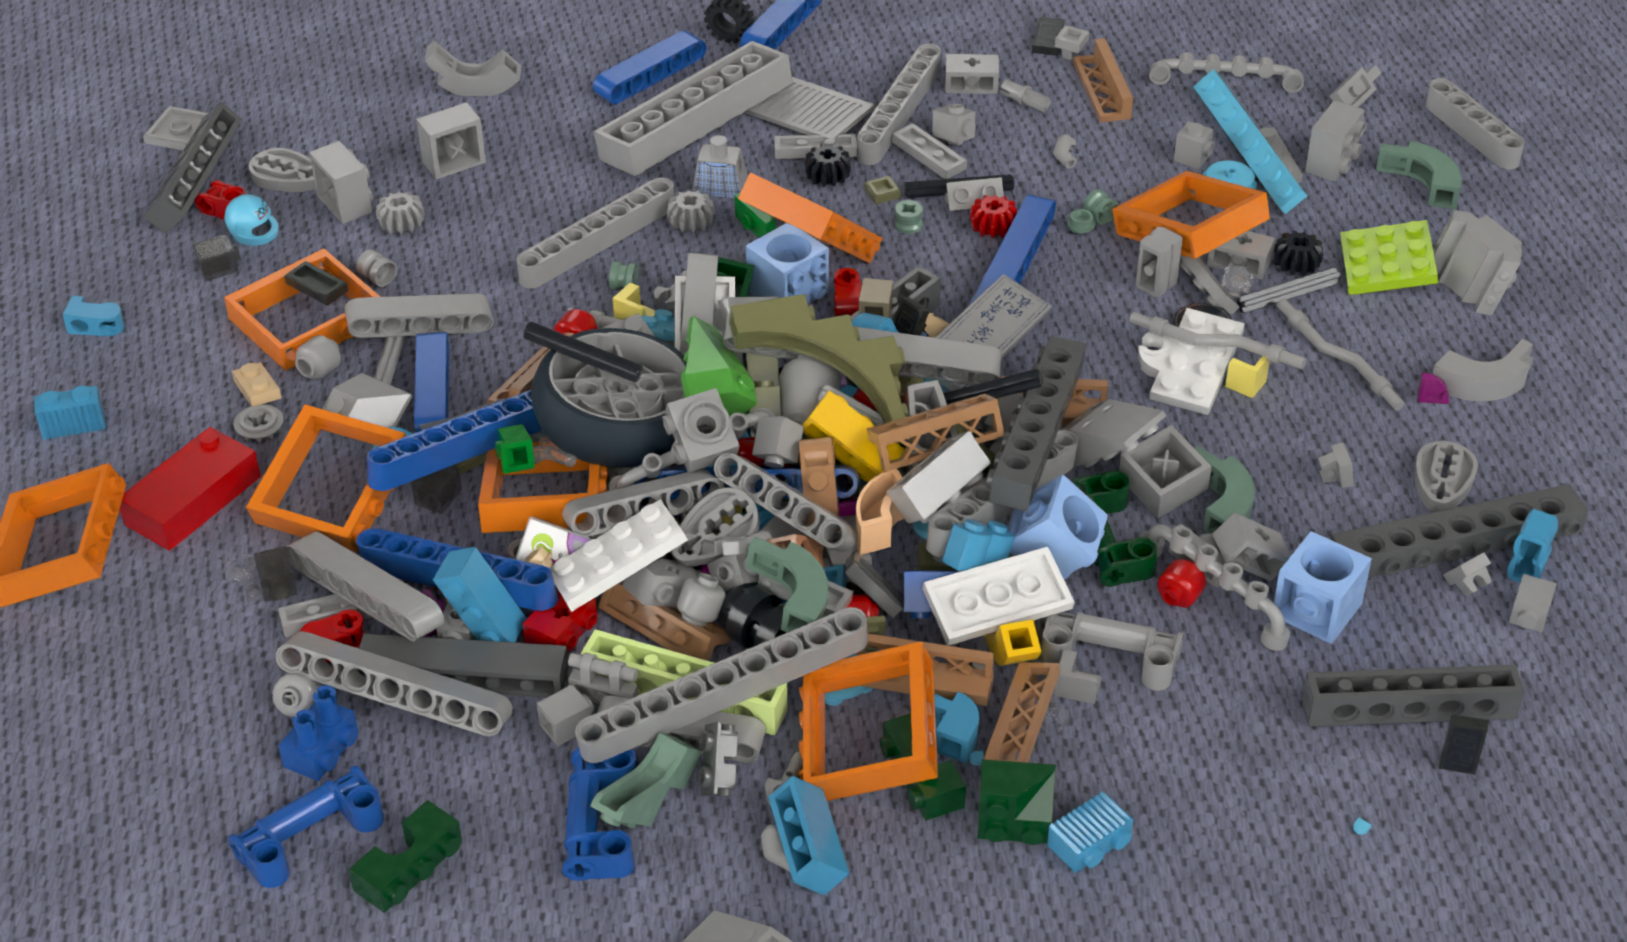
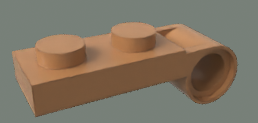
[799,436,841,531]

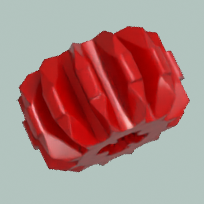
[970,194,1017,239]

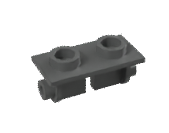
[698,722,738,797]

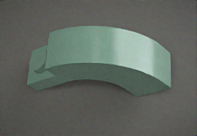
[1376,141,1462,210]
[1194,446,1255,533]
[746,537,828,633]

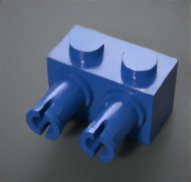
[278,685,359,782]

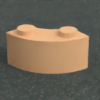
[855,469,904,555]

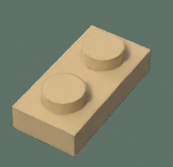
[232,362,281,407]

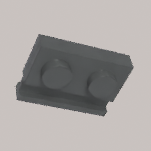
[845,551,903,618]

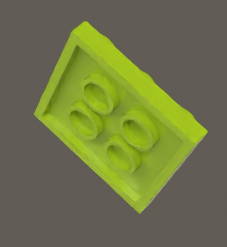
[1340,220,1438,295]

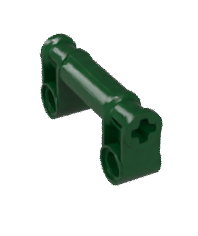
[1071,471,1157,587]

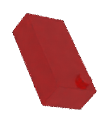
[120,426,261,551]

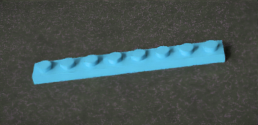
[1193,69,1307,214]

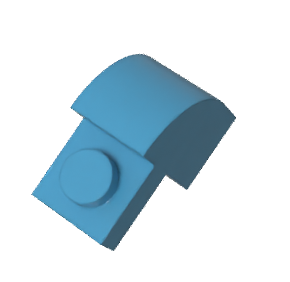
[934,692,979,764]

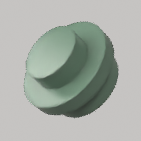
[1067,209,1095,234]

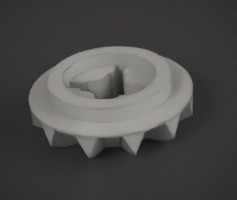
[234,405,285,443]

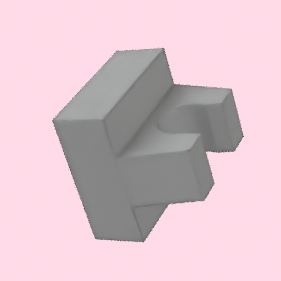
[1055,25,1089,60]
[1318,442,1354,488]
[1443,552,1492,596]

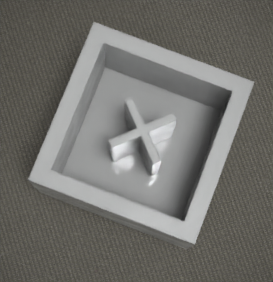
[1305,100,1366,182]
[416,102,486,179]
[309,141,373,224]
[1119,425,1212,518]

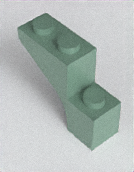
[590,733,702,829]

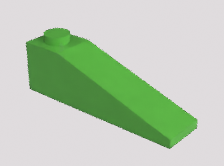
[681,316,758,418]

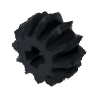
[805,144,851,187]
[1274,230,1324,276]

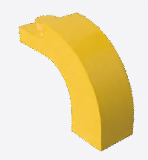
[984,620,1041,666]

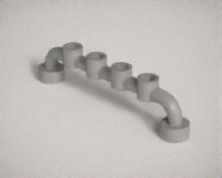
[1149,52,1304,93]
[608,408,775,491]
[1139,524,1290,651]

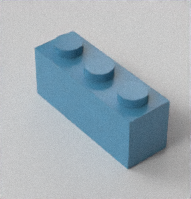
[433,547,527,643]
[768,776,850,895]

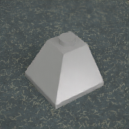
[322,373,413,445]

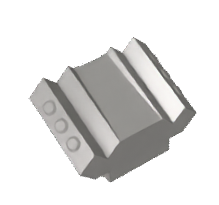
[1433,210,1522,315]

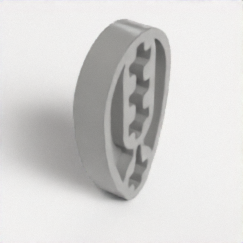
[249,148,316,192]
[1414,441,1478,512]
[672,488,760,567]

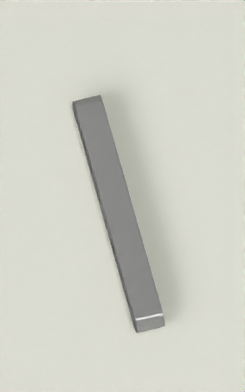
[723,313,1002,385]
[575,607,868,763]

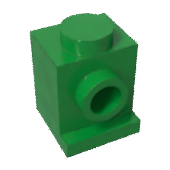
[494,424,535,474]

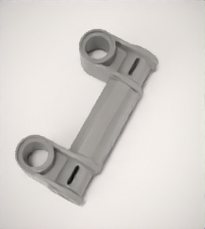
[1041,611,1184,691]

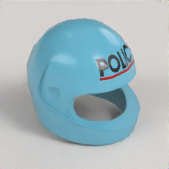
[224,194,278,246]

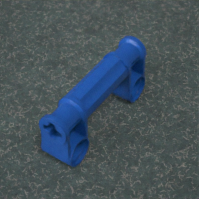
[562,748,637,881]
[227,765,384,888]

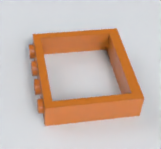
[1112,171,1270,259]
[738,172,882,263]
[224,248,380,371]
[246,404,406,553]
[478,441,610,533]
[0,463,126,607]
[799,641,938,801]

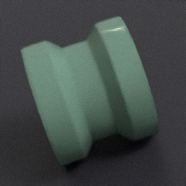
[1083,189,1119,225]
[895,200,923,234]
[609,261,639,290]

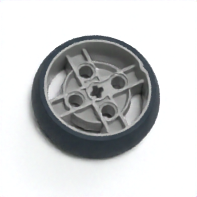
[531,328,687,468]

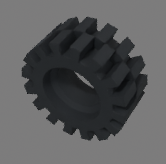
[704,0,754,44]

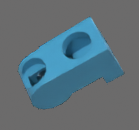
[63,295,125,336]

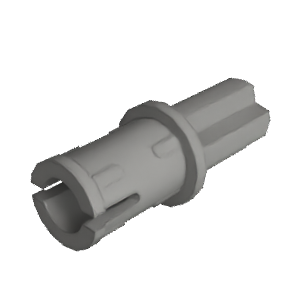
[1000,79,1051,112]

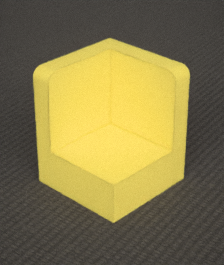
[613,283,655,319]
[1225,356,1270,398]

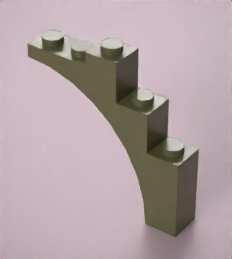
[729,294,909,423]
[746,353,781,437]

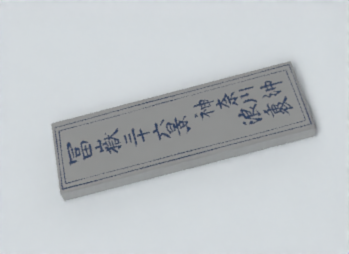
[935,274,1052,391]

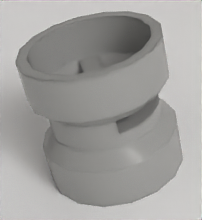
[356,249,397,287]

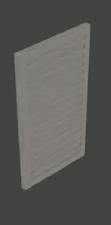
[744,77,875,141]

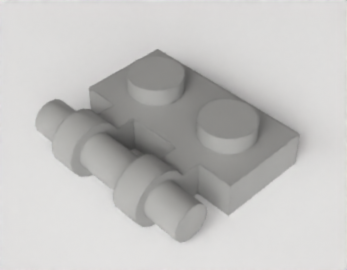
[568,652,639,707]

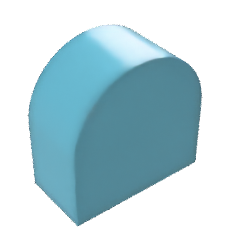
[970,751,984,765]
[1353,817,1371,835]

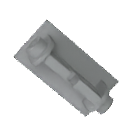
[945,177,1004,211]

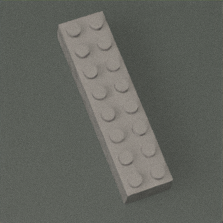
[594,41,792,176]

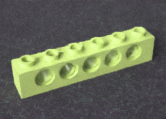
[581,629,788,736]

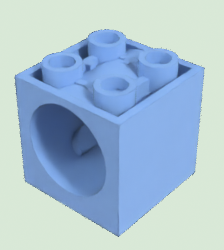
[746,223,829,304]
[1007,474,1108,579]
[1274,531,1372,644]

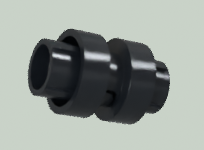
[719,585,792,658]

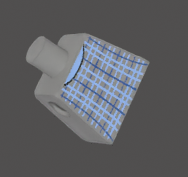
[692,135,748,198]

